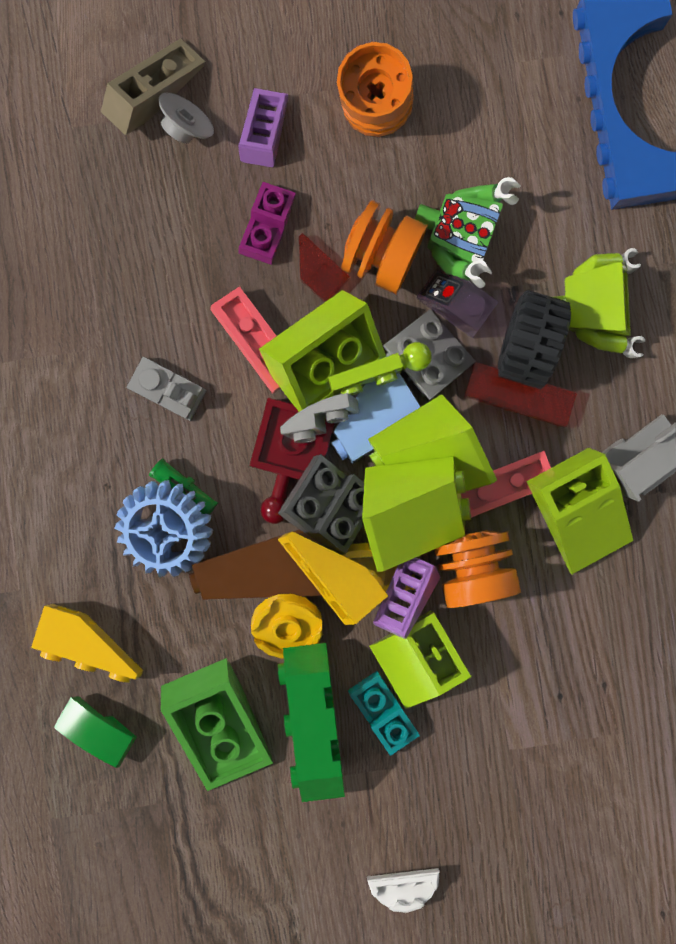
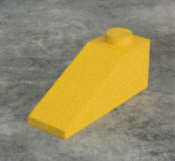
[278,532,388,625]

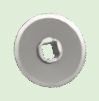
[159,92,214,143]

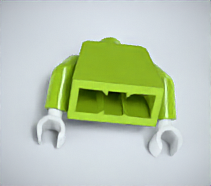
[553,248,645,358]

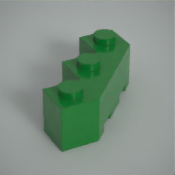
[278,643,345,802]

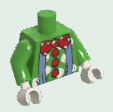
[415,177,521,288]

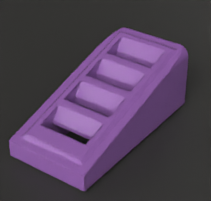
[239,88,288,167]
[373,558,441,639]

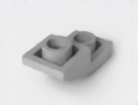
[280,393,359,443]

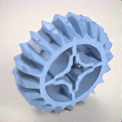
[114,480,213,578]

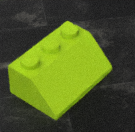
[259,290,386,412]

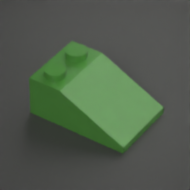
[161,658,273,791]

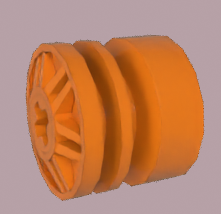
[337,42,414,137]
[341,200,428,294]
[434,530,521,608]

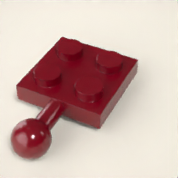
[249,398,335,524]

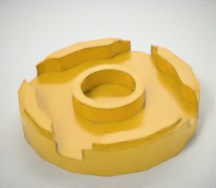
[251,594,323,659]

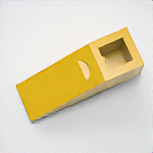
[31,604,143,683]

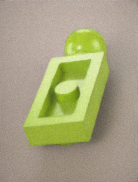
[328,342,432,396]

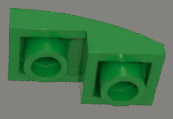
[54,696,137,768]

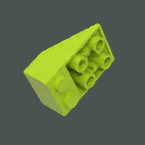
[526,448,633,574]

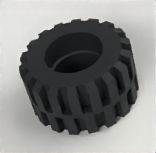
[497,290,571,389]

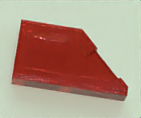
[299,233,350,303]

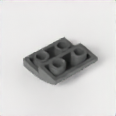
[278,454,364,555]

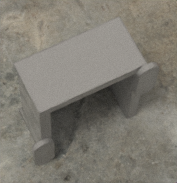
[601,414,676,502]

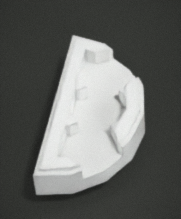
[367,868,439,913]

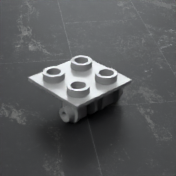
[383,309,476,401]

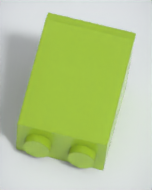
[368,394,497,491]
[362,456,471,572]

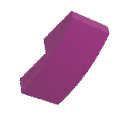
[239,182,296,265]

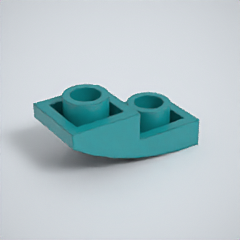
[348,671,420,756]

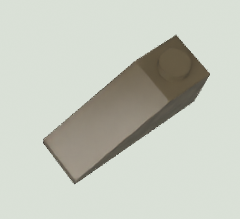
[101,38,206,135]

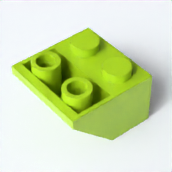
[370,610,471,709]

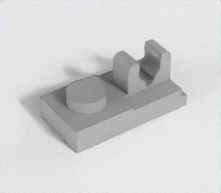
[126,357,207,421]

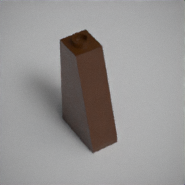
[189,529,323,600]

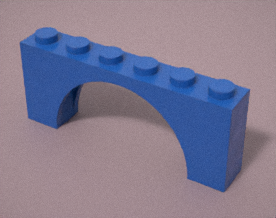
[573,0,676,210]

